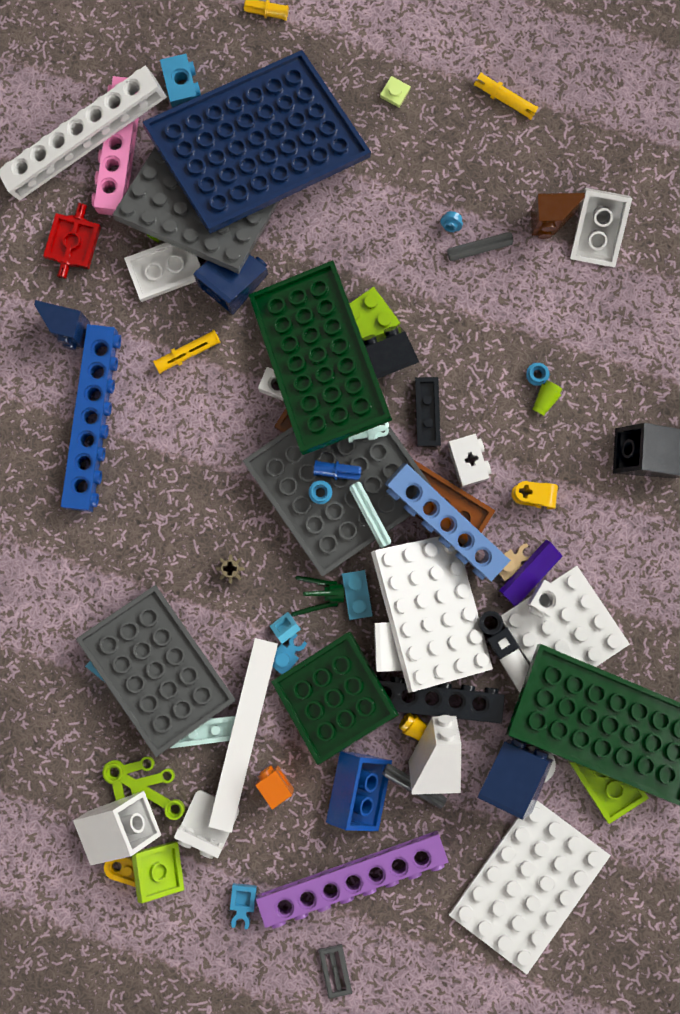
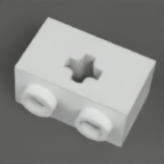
[447,434,491,488]

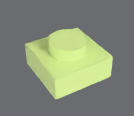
[380,76,411,108]

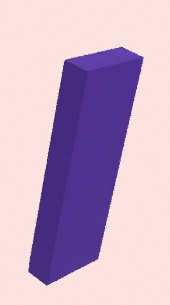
[499,540,563,606]

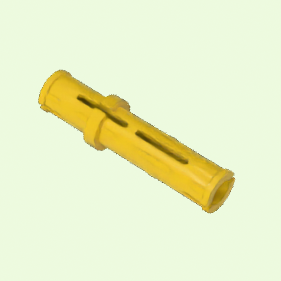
[474,72,539,120]
[153,330,221,374]

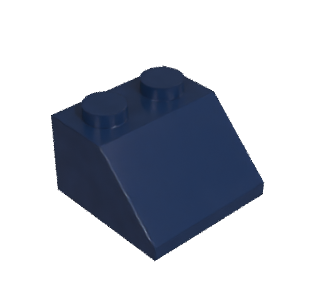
[34,300,90,350]

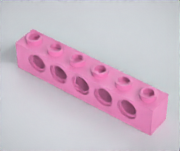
[92,76,139,216]

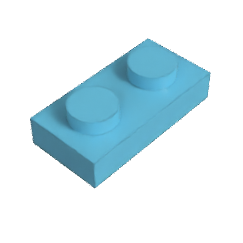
[342,570,372,620]

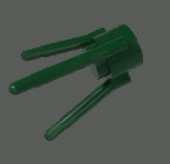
[291,576,344,616]

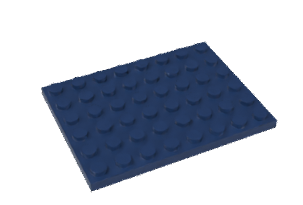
[143,50,371,234]

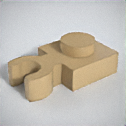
[499,544,531,581]

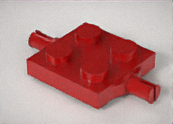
[43,203,101,279]

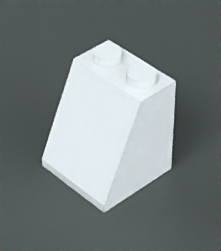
[374,622,402,672]
[409,715,461,795]
[73,791,161,865]

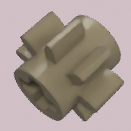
[216,554,246,584]

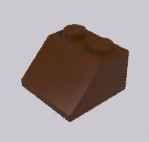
[531,193,585,239]

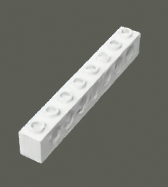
[0,65,167,201]

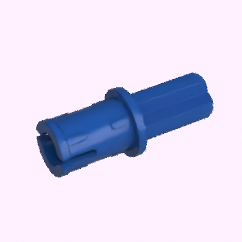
[313,460,361,480]

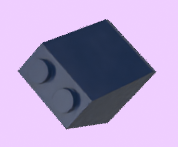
[193,255,268,315]
[477,738,553,820]

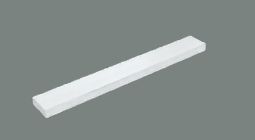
[208,638,278,833]

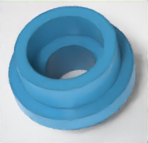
[440,211,463,232]
[526,363,549,386]
[309,480,332,504]

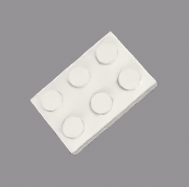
[124,243,201,302]

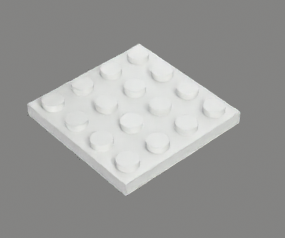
[501,566,630,667]

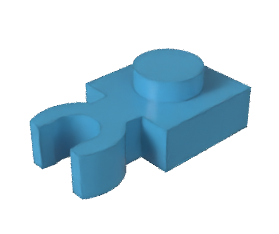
[272,634,307,675]
[230,883,257,929]

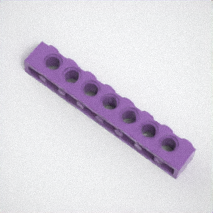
[256,831,448,929]

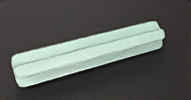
[349,482,391,548]

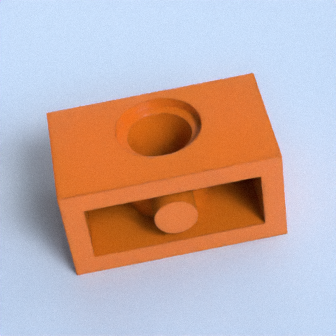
[256,765,294,809]

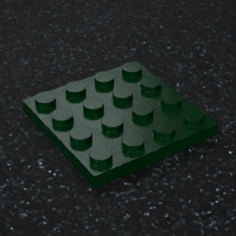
[271,632,399,765]

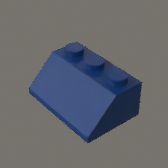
[326,751,392,831]

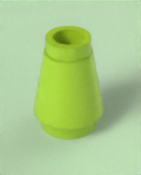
[532,380,562,416]

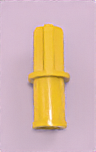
[244,0,289,21]

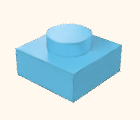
[270,612,301,644]

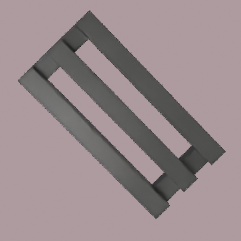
[319,944,352,999]

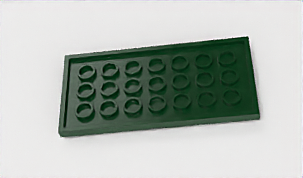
[249,260,392,455]
[505,644,680,806]

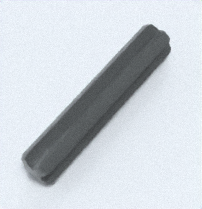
[447,232,514,261]
[382,764,447,809]

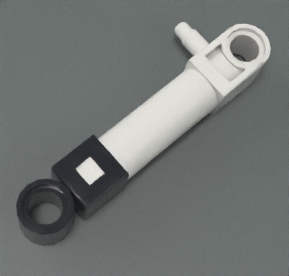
[478,611,530,693]

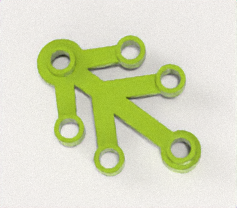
[102,756,185,820]

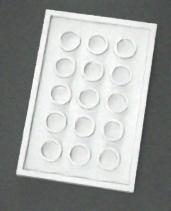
[371,536,493,693]
[448,801,611,974]

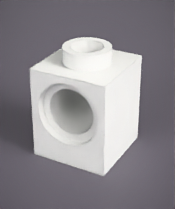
[258,367,283,401]
[527,580,565,618]

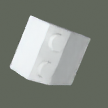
[570,188,632,267]

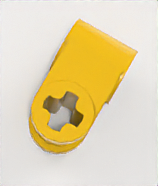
[511,481,558,510]

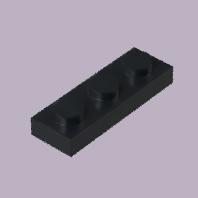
[415,377,441,447]

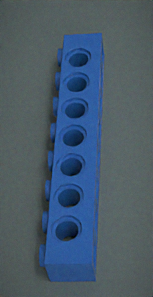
[61,324,121,512]

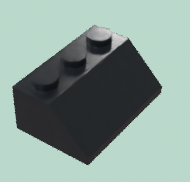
[363,326,419,379]

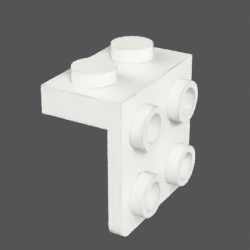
[174,790,239,859]

